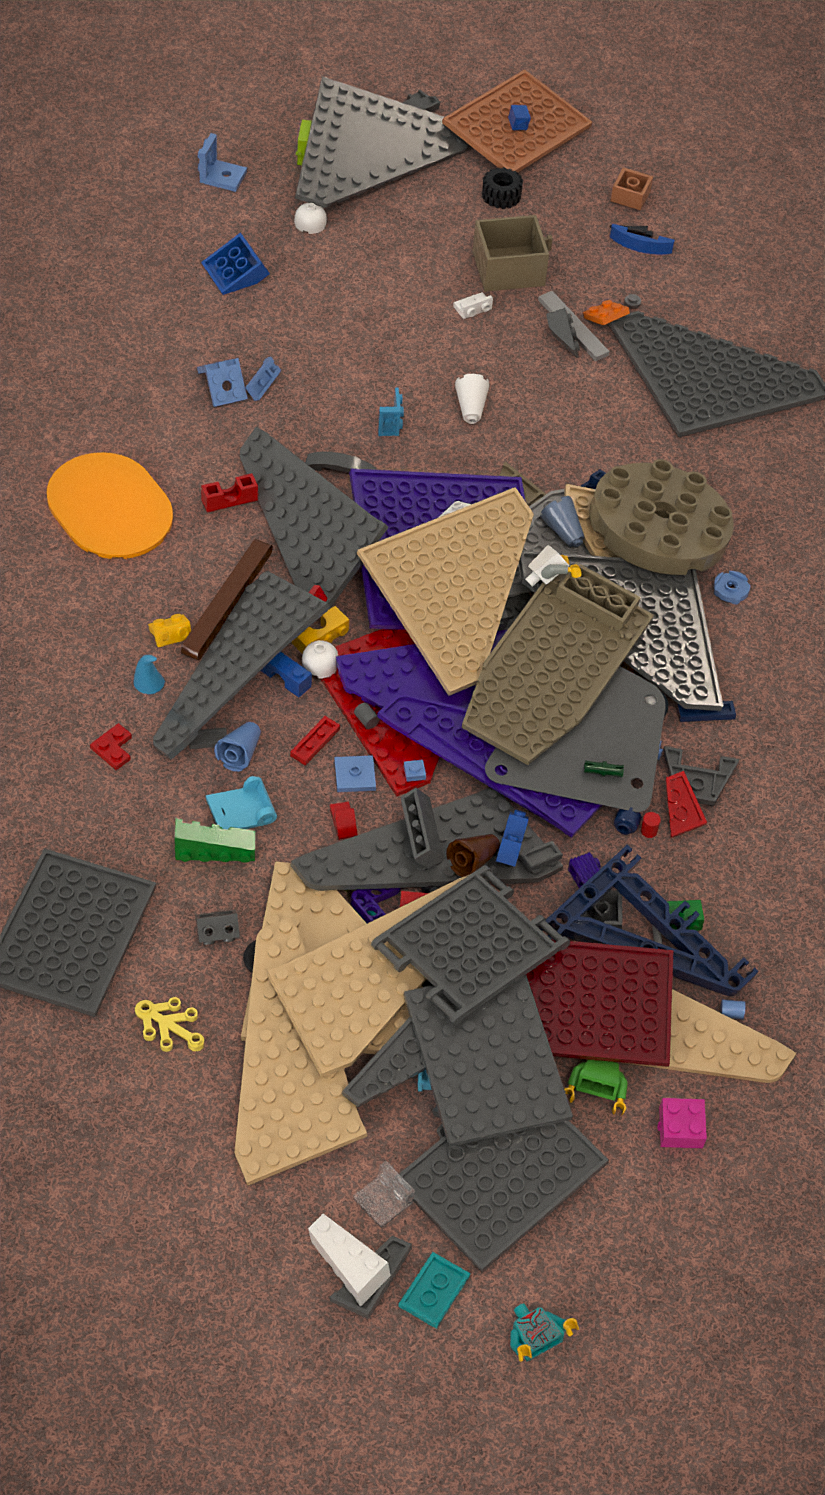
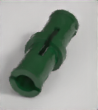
[584,760,624,777]

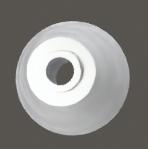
[455,374,489,424]

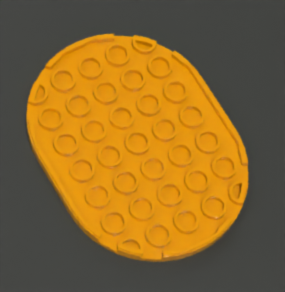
[47,452,173,559]

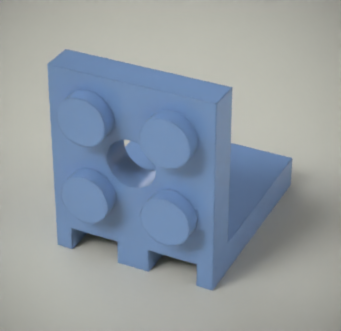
[198,133,247,192]
[197,358,248,407]

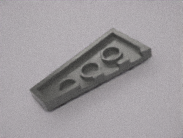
[329,1235,412,1319]

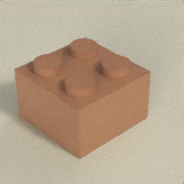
[611,167,653,211]

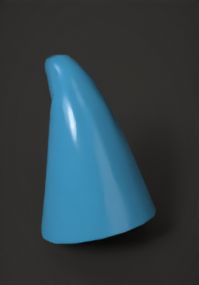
[133,655,165,694]

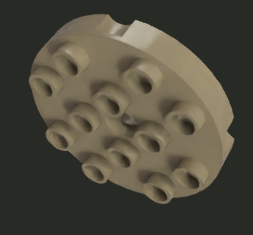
[589,459,734,575]

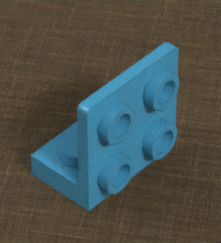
[378,388,404,436]

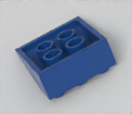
[201,232,270,295]

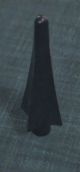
[610,225,654,238]

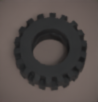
[482,167,523,209]

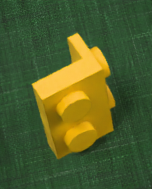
[148,614,191,647]

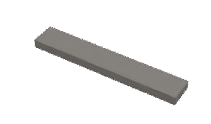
[538,291,610,361]

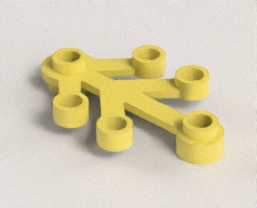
[135,997,204,1052]

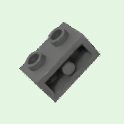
[195,910,240,945]

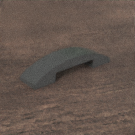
[305,452,376,473]

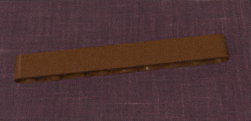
[181,539,273,661]

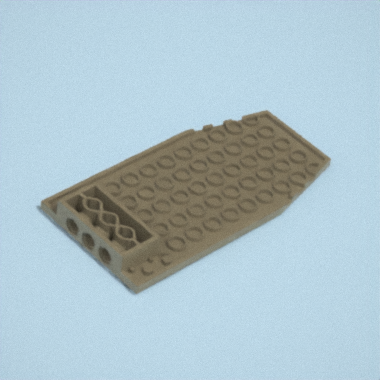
[461,562,654,765]

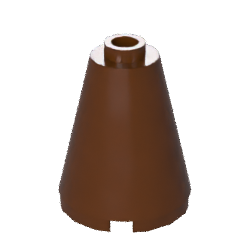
[446,834,500,877]

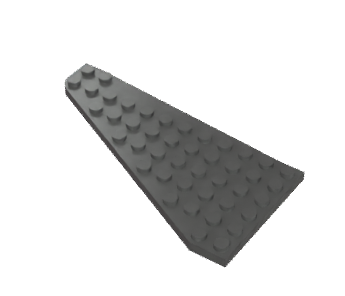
[240,427,388,608]
[290,787,564,891]

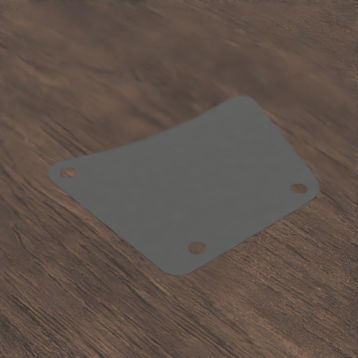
[485,666,665,812]

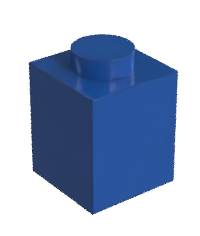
[508,105,531,130]

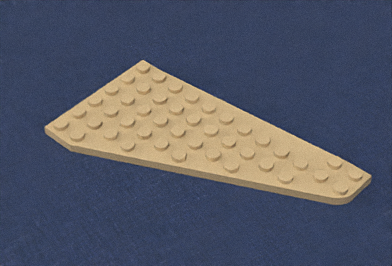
[267,875,469,1078]
[577,941,796,1083]

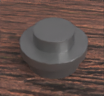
[625,294,641,309]

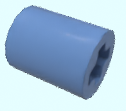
[720,999,745,1020]

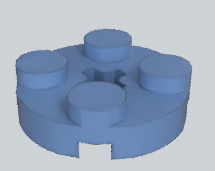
[713,571,750,604]

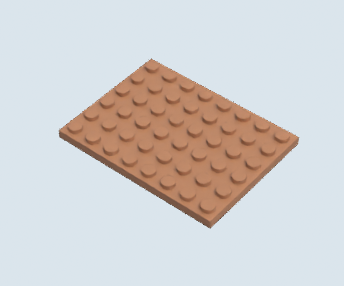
[442,69,592,172]

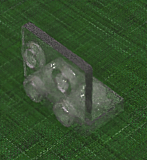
[353,1161,415,1228]

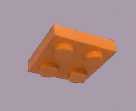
[583,300,630,325]

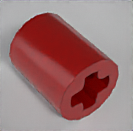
[641,812,661,838]

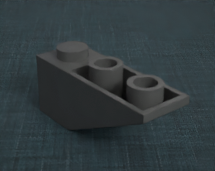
[546,308,580,358]

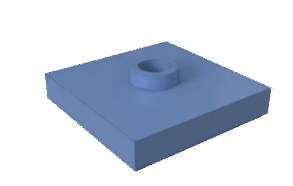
[334,756,376,792]

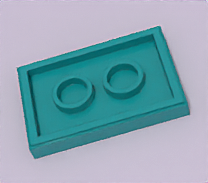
[398,1252,471,1329]

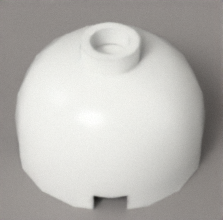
[294,203,327,234]
[302,640,339,678]

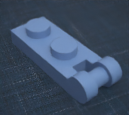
[245,356,281,401]

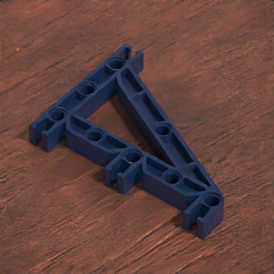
[539,844,759,996]

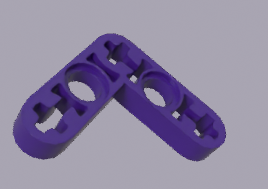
[351,888,401,924]

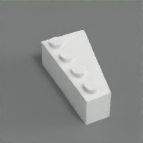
[308,1214,391,1307]

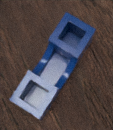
[260,651,312,697]

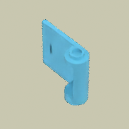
[205,776,277,830]

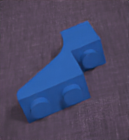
[496,810,529,867]

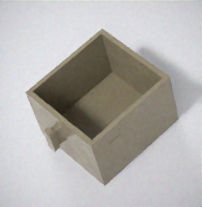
[472,215,552,292]

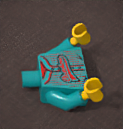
[510,1303,579,1362]

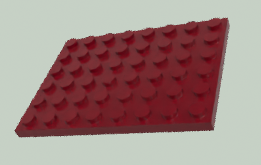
[526,939,673,1067]

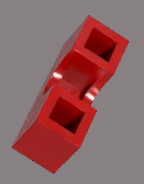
[201,473,258,512]

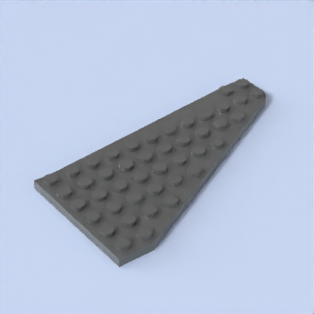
[153,571,330,760]

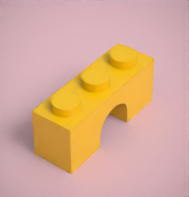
[292,606,349,654]

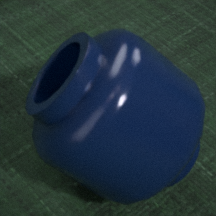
[614,807,642,835]

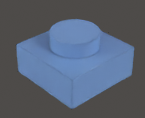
[403,760,426,782]

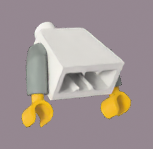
[525,545,582,587]

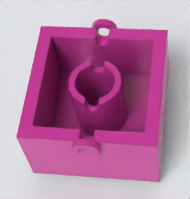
[657,1098,707,1148]

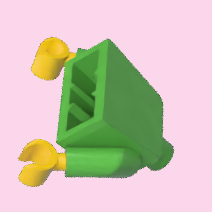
[564,1060,628,1116]

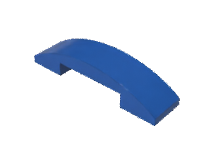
[610,224,675,255]

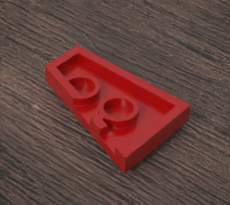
[665,771,707,838]

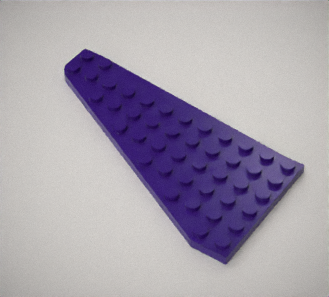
[377,694,603,838]

